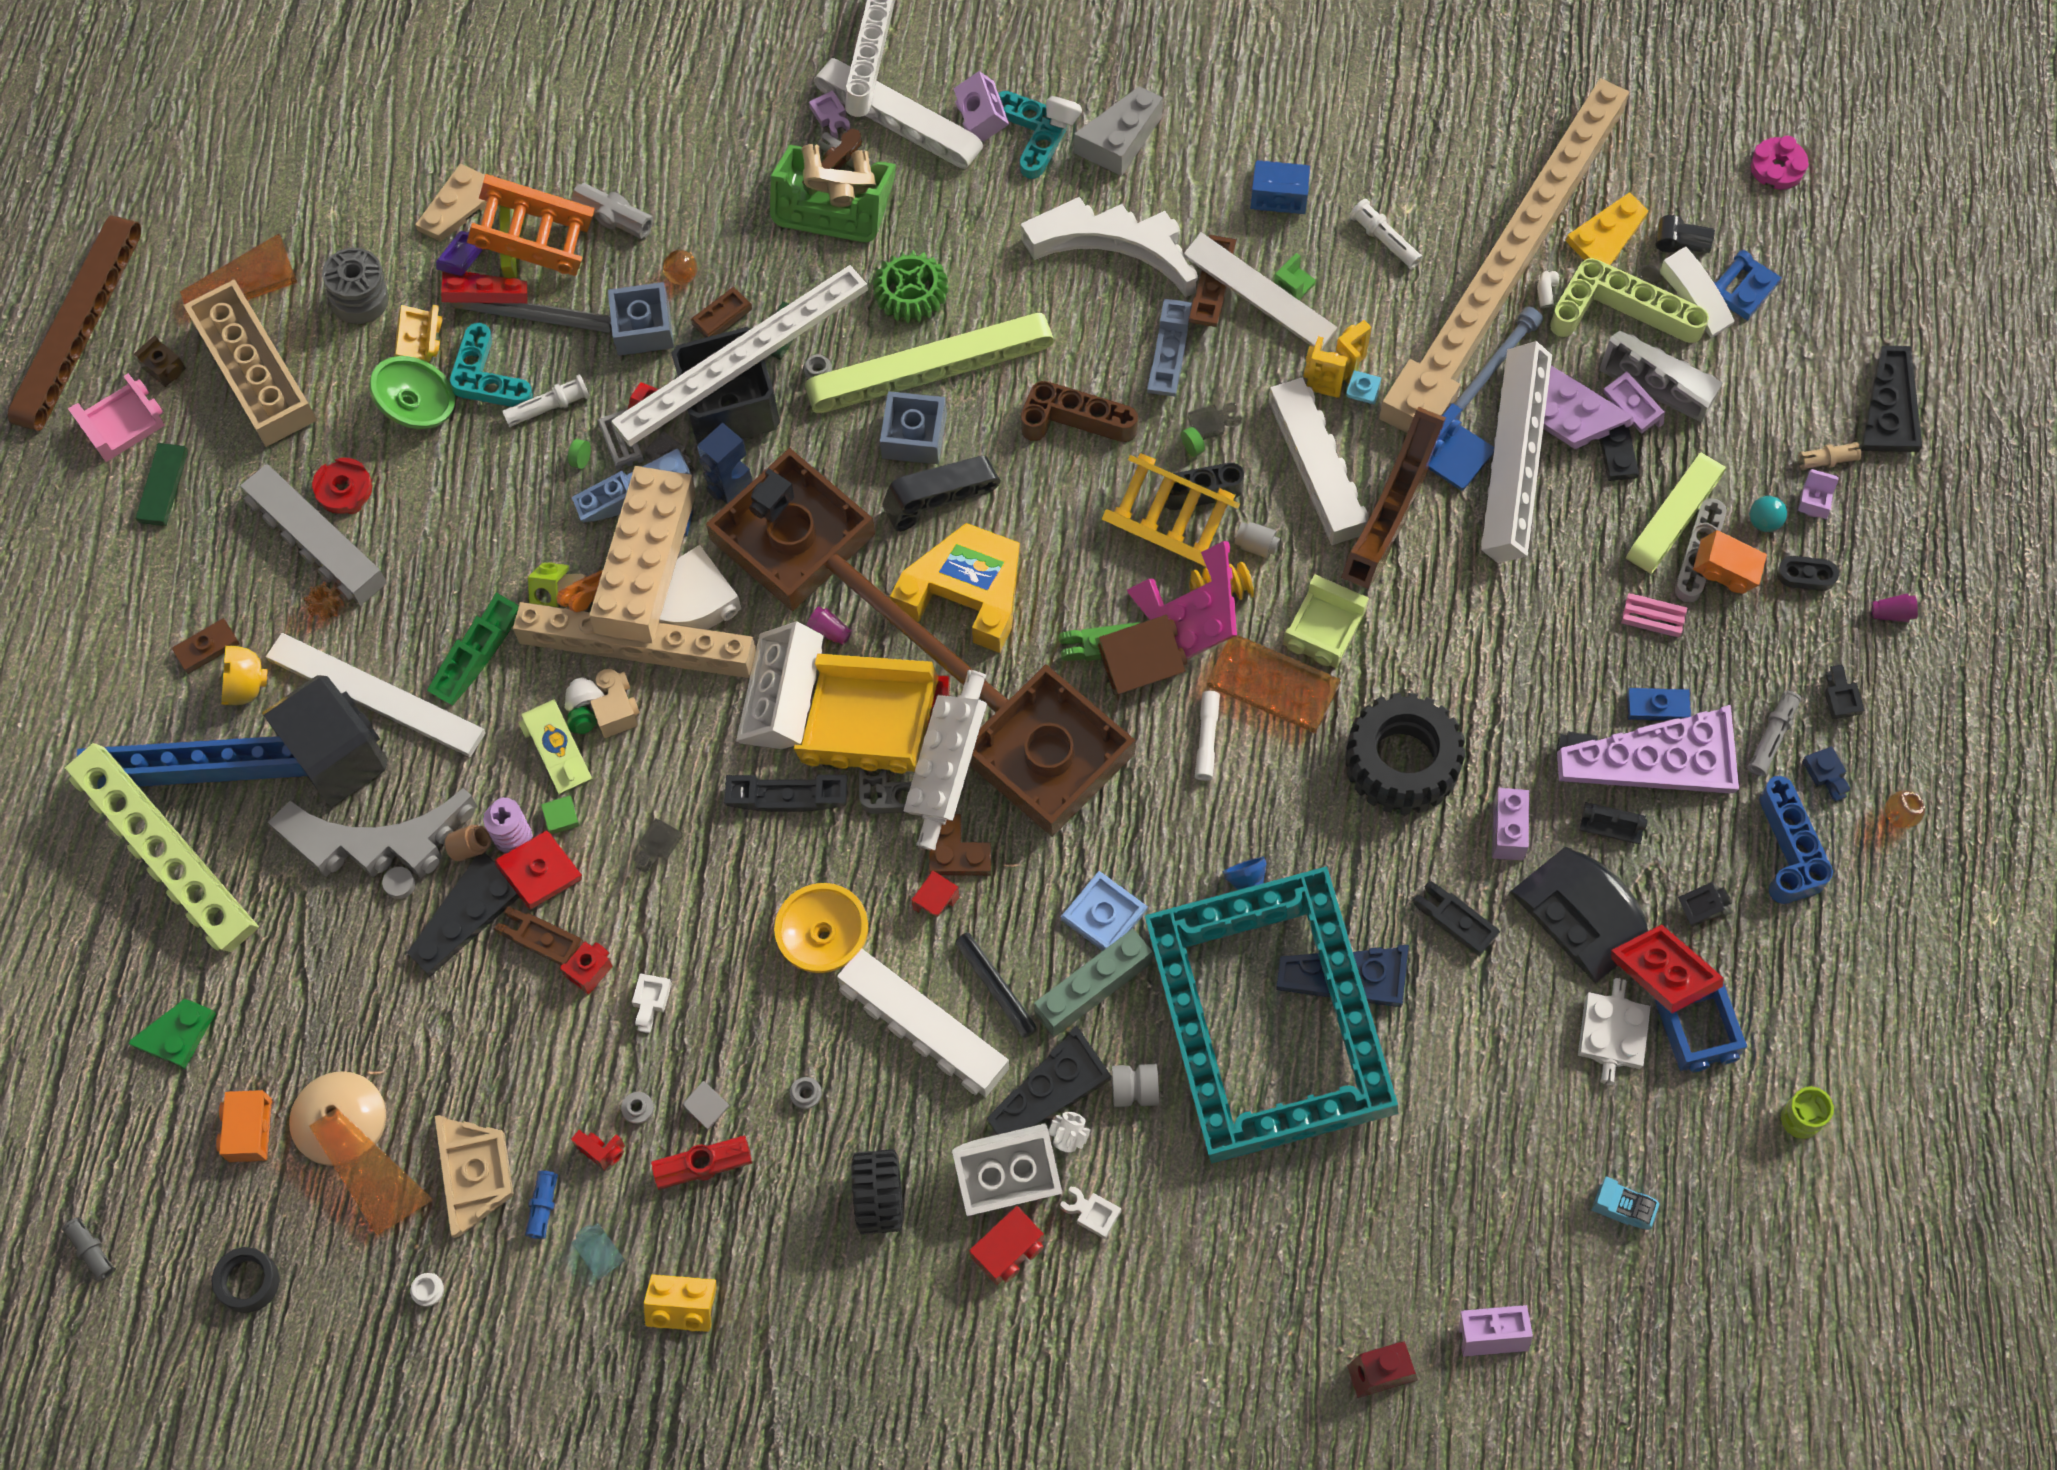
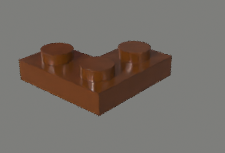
[929,814,992,876]

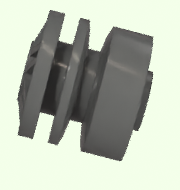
[322,248,389,324]

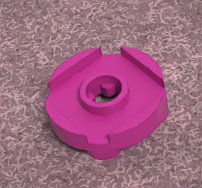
[1750,135,1809,190]

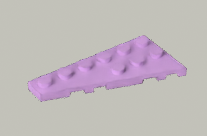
[1557,705,1739,794]

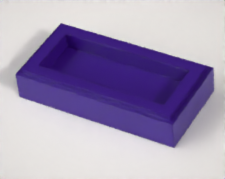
[436,230,483,276]

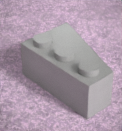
[1074,86,1163,176]

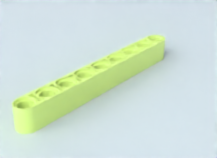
[804,313,1054,413]

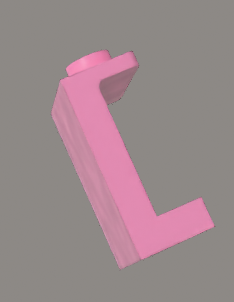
[68,373,165,462]

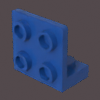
[1250,160,1310,214]
[1428,403,1495,491]

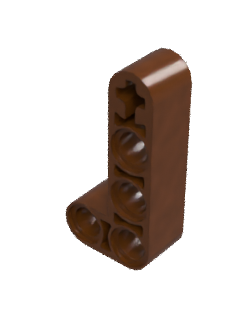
[1021,381,1138,442]

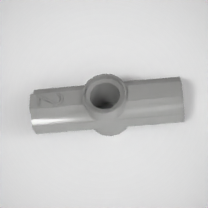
[571,183,654,239]

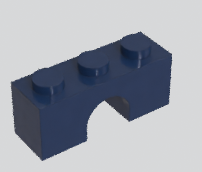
[697,423,753,504]

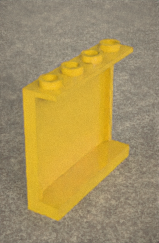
[793,653,938,774]

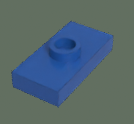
[1627,688,1691,721]

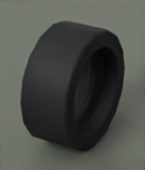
[211,1247,280,1313]

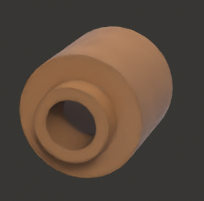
[445,825,491,862]

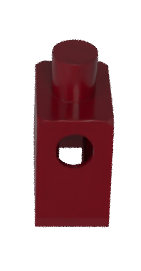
[1347,1341,1418,1398]

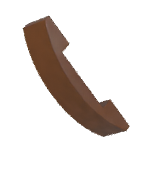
[1189,235,1237,327]

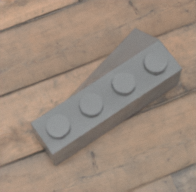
[1599,331,1723,423]

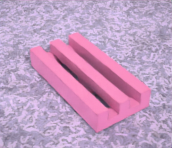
[1621,593,1687,638]

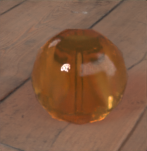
[662,249,698,285]
[1885,790,1925,829]

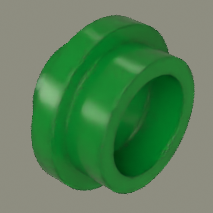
[567,706,597,734]

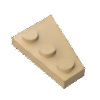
[415,163,487,242]

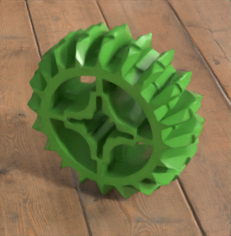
[873,250,949,323]

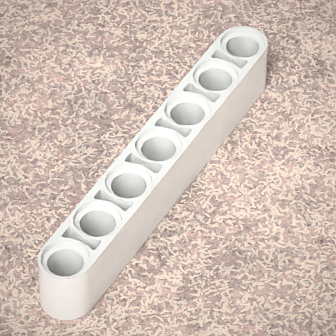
[845,0,895,117]
[814,58,983,169]

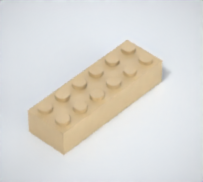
[183,279,317,447]
[589,466,696,643]

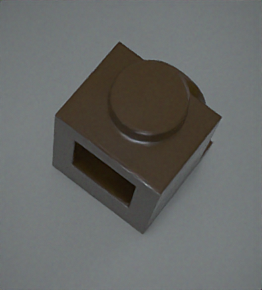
[134,335,186,387]

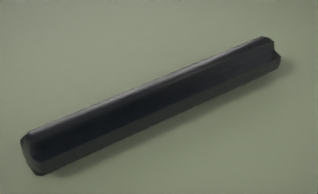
[956,932,1036,1038]

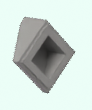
[682,1081,730,1130]

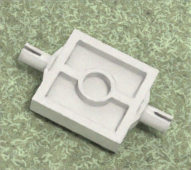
[1578,978,1651,1085]

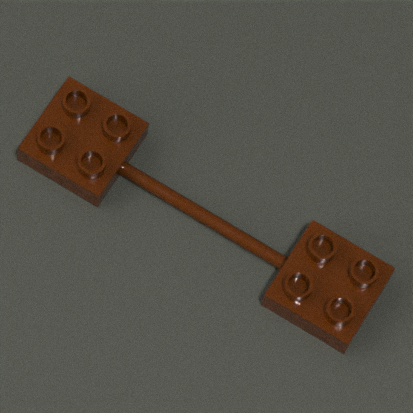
[706,448,1136,837]

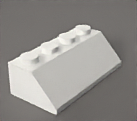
[736,621,824,749]

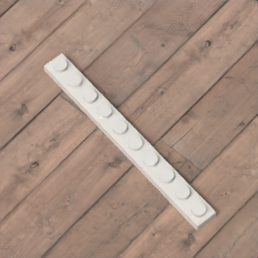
[612,265,868,446]

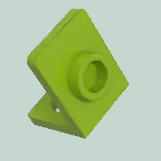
[528,562,570,608]

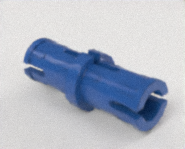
[525,1171,558,1239]

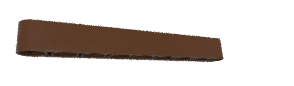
[8,215,142,431]

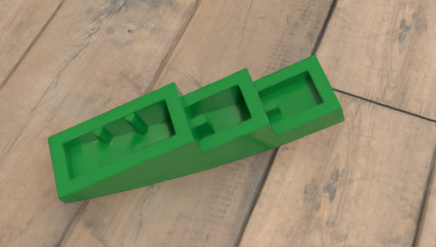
[427,592,519,706]

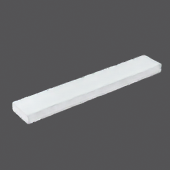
[1184,232,1337,349]

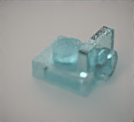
[572,1223,625,1280]

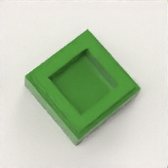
[541,795,580,835]

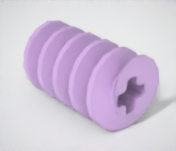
[483,797,533,853]

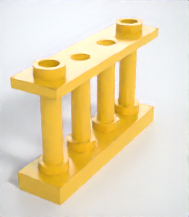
[1102,453,1240,566]

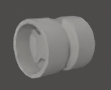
[1112,1064,1159,1107]

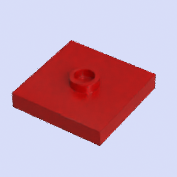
[495,830,582,910]

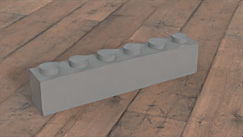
[240,464,387,606]

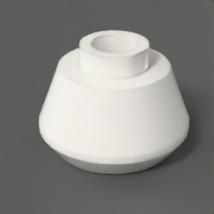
[1046,96,1082,129]
[565,678,605,713]

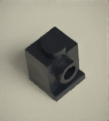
[749,468,795,523]

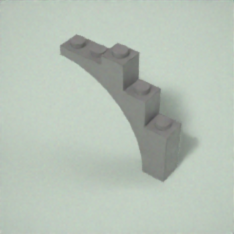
[268,788,478,879]

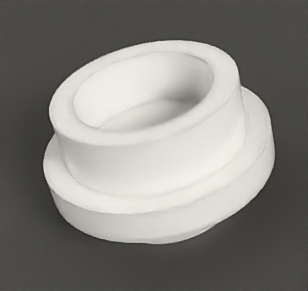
[410,1273,444,1307]

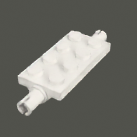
[903,670,987,851]

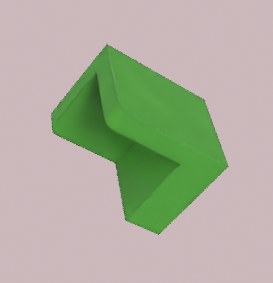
[1274,253,1316,300]

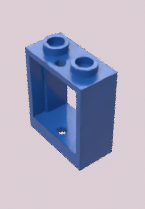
[1655,982,1747,1073]

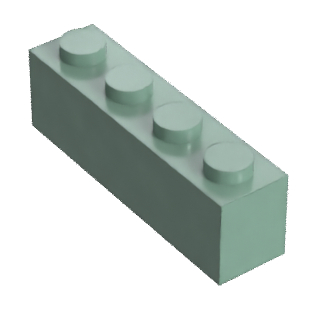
[1034,928,1153,1037]

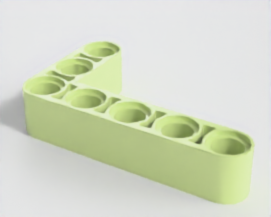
[1550,258,1709,343]

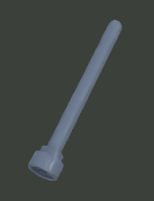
[1454,307,1543,411]

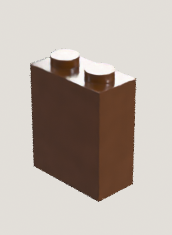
[1095,614,1187,695]

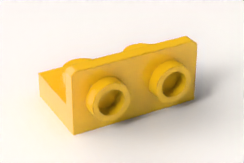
[1303,336,1348,398]

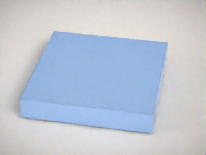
[1061,871,1148,951]

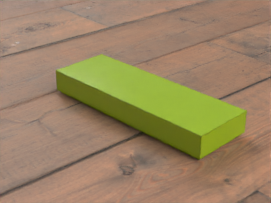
[499,205,517,279]

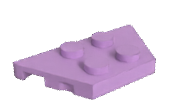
[1543,366,1634,449]

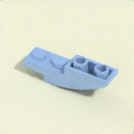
[572,448,690,523]

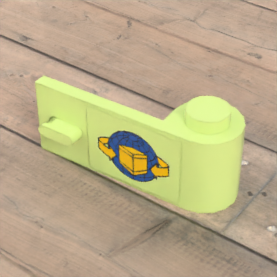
[518,699,592,794]

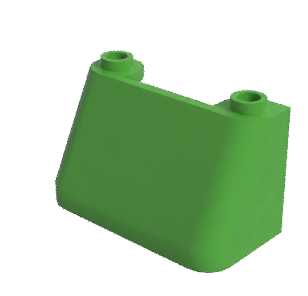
[770,145,896,242]

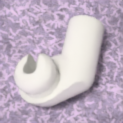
[1537,271,1559,308]

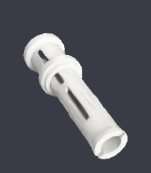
[1349,199,1423,270]
[502,374,590,427]

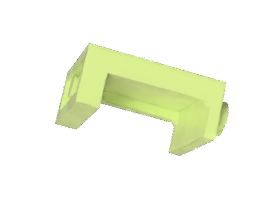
[1283,574,1369,668]

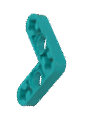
[998,91,1067,179]
[450,323,533,407]

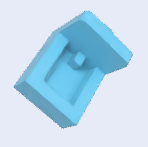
[1346,370,1382,405]

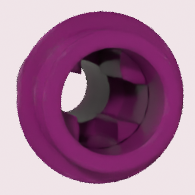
[1871,593,1918,623]
[806,606,852,645]

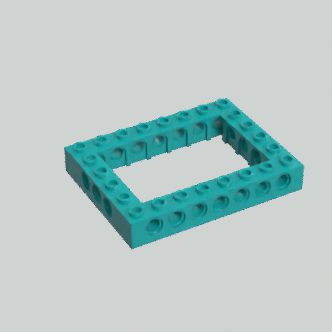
[1144,866,1399,1164]

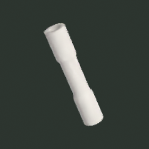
[1194,691,1220,781]

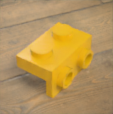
[394,304,442,363]
[1335,320,1372,384]
[644,1274,717,1332]

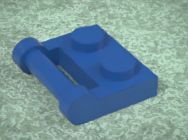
[1714,250,1782,321]

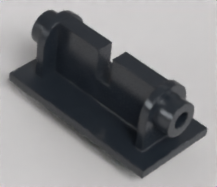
[1579,802,1647,845]

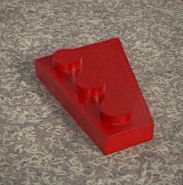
[441,271,528,304]

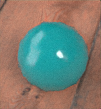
[1749,495,1787,533]

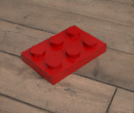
[1611,924,1724,1013]

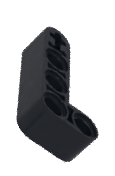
[882,455,1001,532]

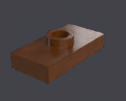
[690,286,752,338]
[171,618,240,674]

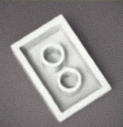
[952,1124,1062,1216]

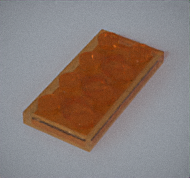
[1206,635,1341,734]

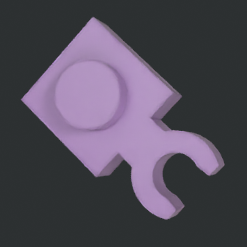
[809,91,850,139]

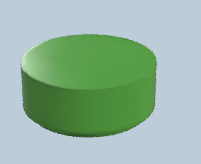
[1180,427,1205,457]
[568,439,591,469]

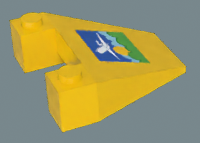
[890,523,1020,653]

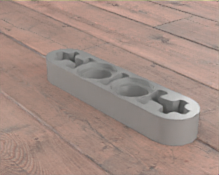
[1674,498,1726,603]

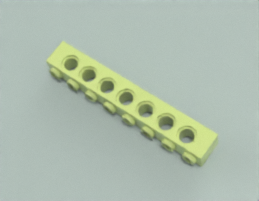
[65,743,259,952]

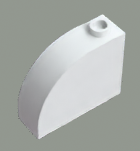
[659,545,741,630]

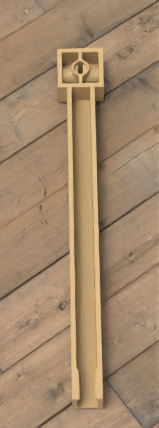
[1379,78,1630,433]

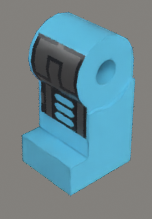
[1591,1176,1659,1230]

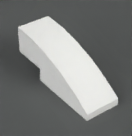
[1659,247,1735,338]

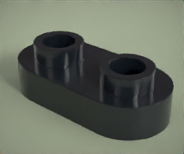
[1777,556,1839,591]

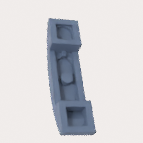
[1147,299,1192,397]

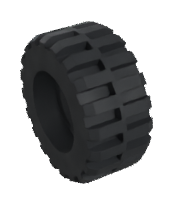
[1345,693,1465,815]

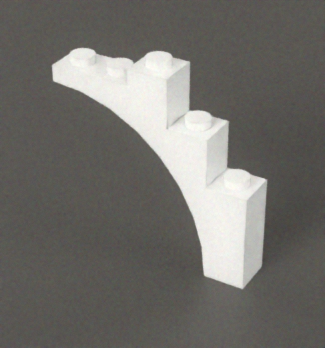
[1021,197,1198,297]

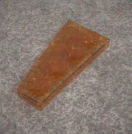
[180,233,298,319]
[309,1108,434,1236]

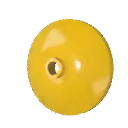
[774,883,868,973]

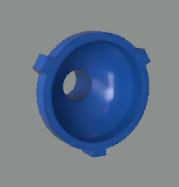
[1222,856,1267,890]

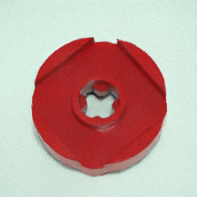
[312,457,373,514]

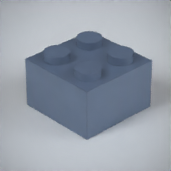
[608,282,674,356]
[880,391,947,464]

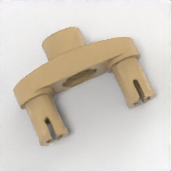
[801,144,876,207]

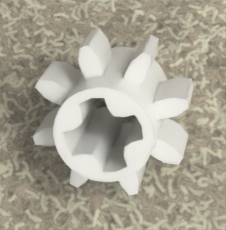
[1048,1112,1090,1152]

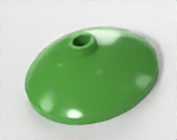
[369,356,455,429]

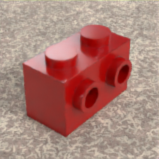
[969,1206,1044,1285]

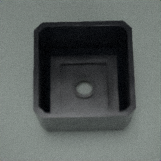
[671,327,780,445]
[262,675,388,808]

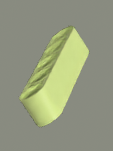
[1626,453,1726,574]

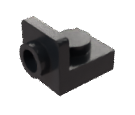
[1678,882,1732,927]

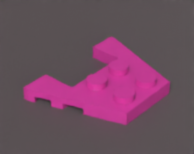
[1127,541,1237,659]

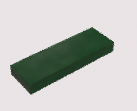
[135,443,188,526]

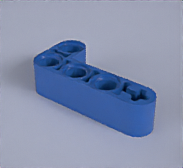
[1759,776,1833,904]

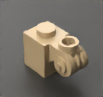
[590,669,640,738]

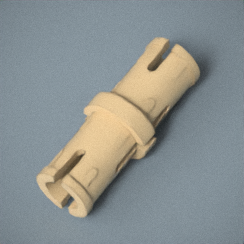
[1798,442,1861,470]

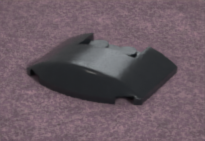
[1510,847,1650,984]

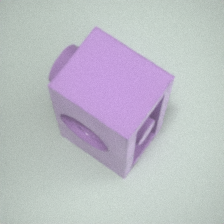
[953,71,1009,142]
[1492,788,1529,861]

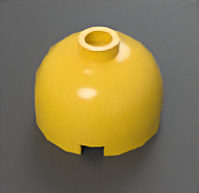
[221,646,268,705]

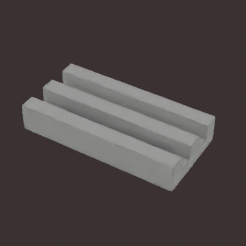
[597,410,644,470]

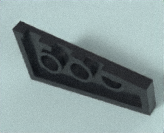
[1861,346,1922,452]
[407,852,519,977]

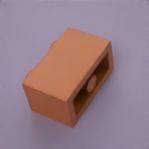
[1693,530,1767,594]
[216,1090,272,1162]

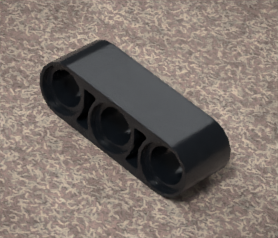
[1164,463,1244,510]

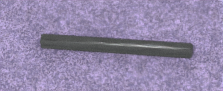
[450,303,612,332]

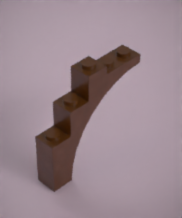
[1341,407,1446,589]

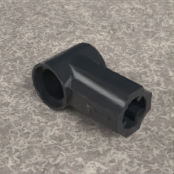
[1656,215,1715,253]

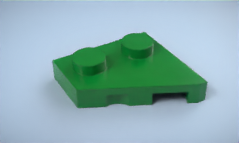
[128,999,216,1069]

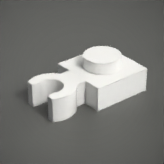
[1060,1187,1121,1239]

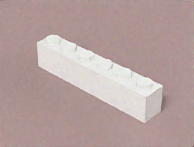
[1268,377,1369,545]
[837,948,1009,1098]

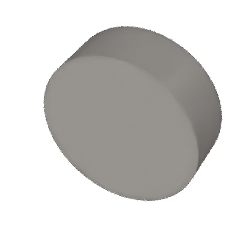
[382,867,415,899]

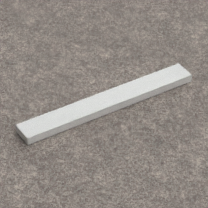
[266,633,486,757]

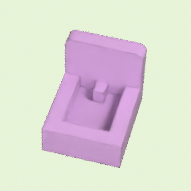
[1798,469,1838,519]

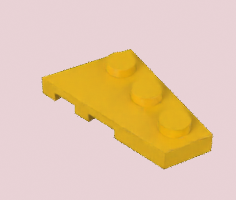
[1566,192,1648,265]

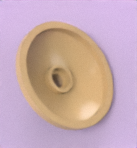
[289,1072,386,1166]

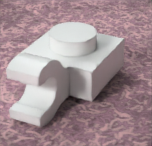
[632,974,672,1033]

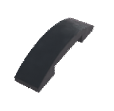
[724,774,848,812]

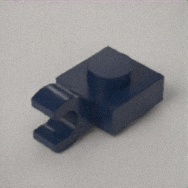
[1802,746,1851,802]

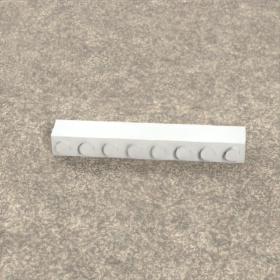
[1481,341,1552,563]

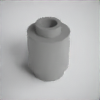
[1235,522,1280,558]

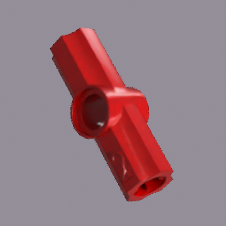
[651,1135,753,1190]

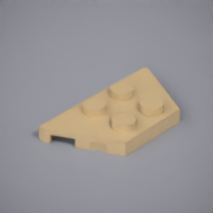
[435,1115,514,1238]

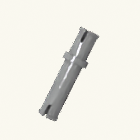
[1747,690,1802,776]

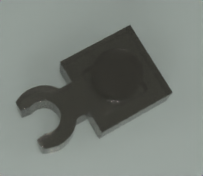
[1187,403,1242,440]

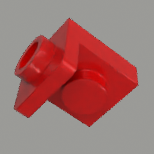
[571,1130,625,1171]

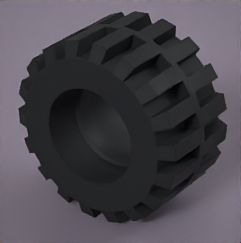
[851,1149,903,1235]

